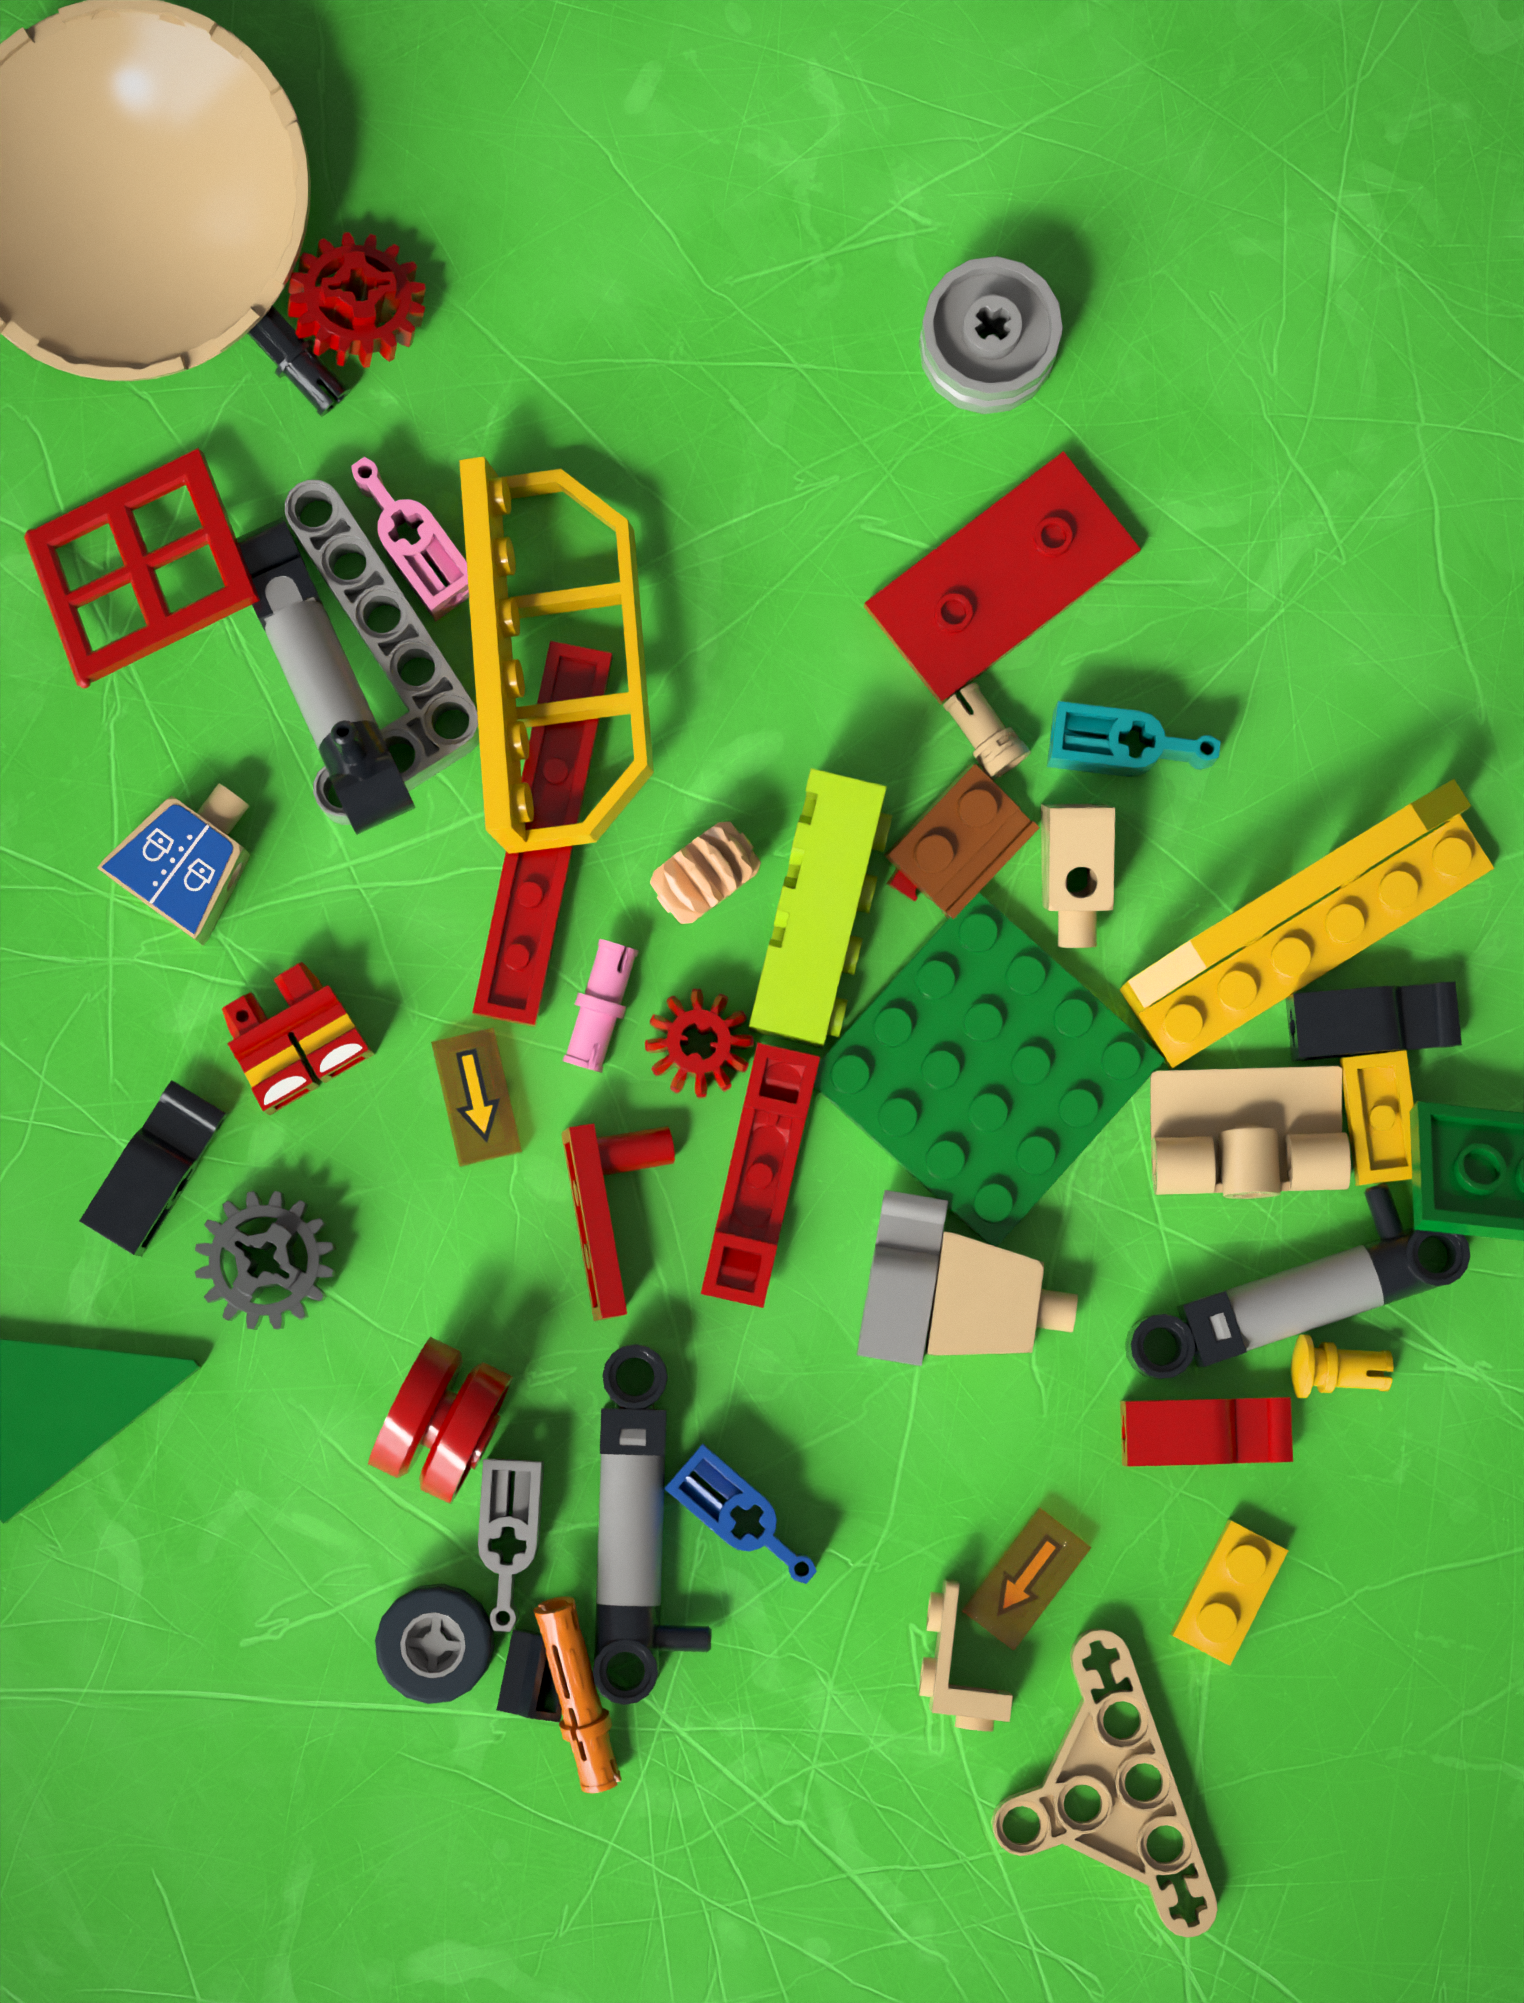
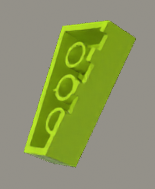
[749,768,893,1049]

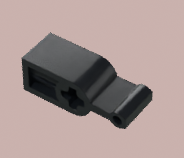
[1286,981,1462,1062]
[79,1080,228,1257]

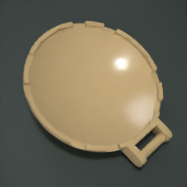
[0,0,311,381]

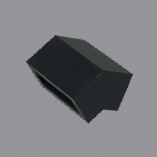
[496,1628,562,1722]

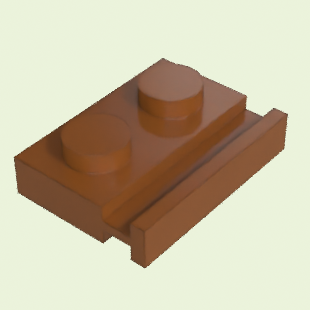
[884,763,1040,919]

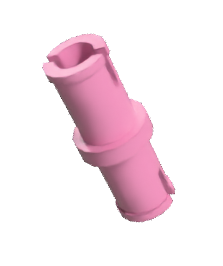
[562,939,639,1073]

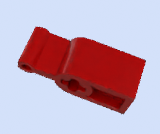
[1120,1397,1293,1467]

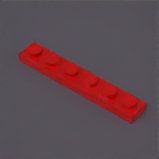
[472,641,613,1027]

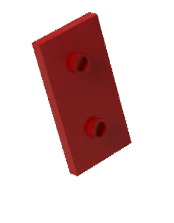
[864,451,1141,705]

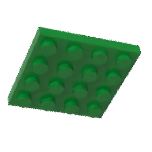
[814,893,1165,1247]

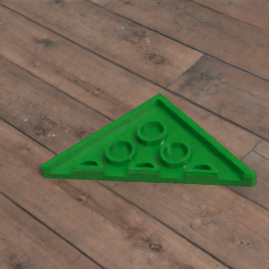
[0,1339,202,1524]

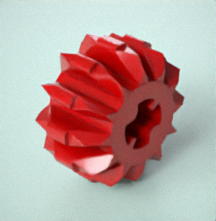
[645,989,754,1099]

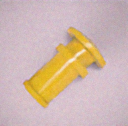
[1291,1334,1394,1398]

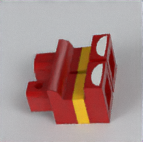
[222,962,375,1115]

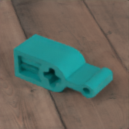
[1047,701,1221,777]

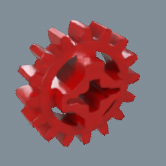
[287,232,426,368]

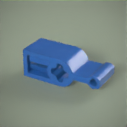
[664,1443,817,1584]

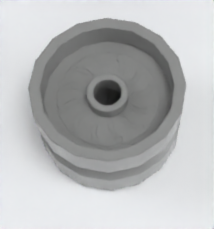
[919,256,1063,414]

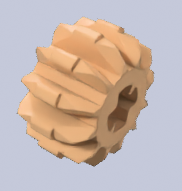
[650,822,761,924]

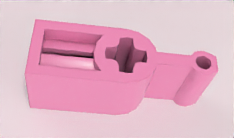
[351,457,469,622]

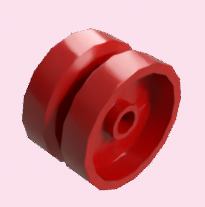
[368,1337,513,1504]

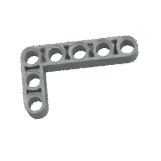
[285,480,479,825]

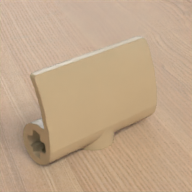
[1150,1066,1351,1199]

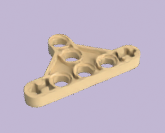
[991,1628,1218,1938]

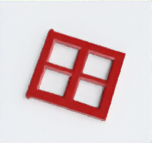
[24,448,260,689]

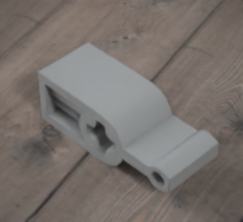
[856,1190,948,1366]
[478,1458,544,1632]

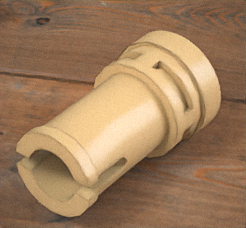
[943,682,1031,780]

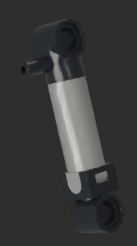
[236,517,416,835]
[1125,1183,1470,1379]
[593,1344,712,1705]

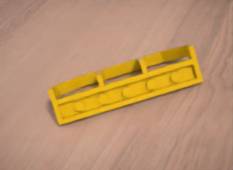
[459,457,654,854]
[1119,779,1494,1070]

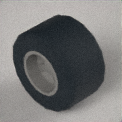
[375,1583,495,1704]

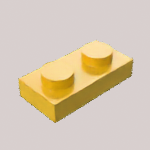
[1339,1050,1414,1186]
[1170,1520,1289,1666]

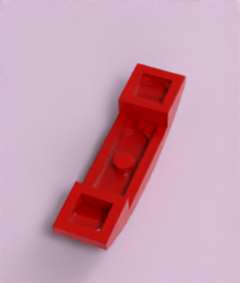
[701,1043,820,1308]

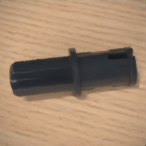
[247,305,351,417]

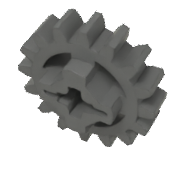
[195,1191,336,1330]

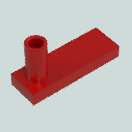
[561,1123,675,1321]

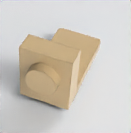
[919,1579,1013,1732]

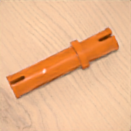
[534,1596,622,1793]

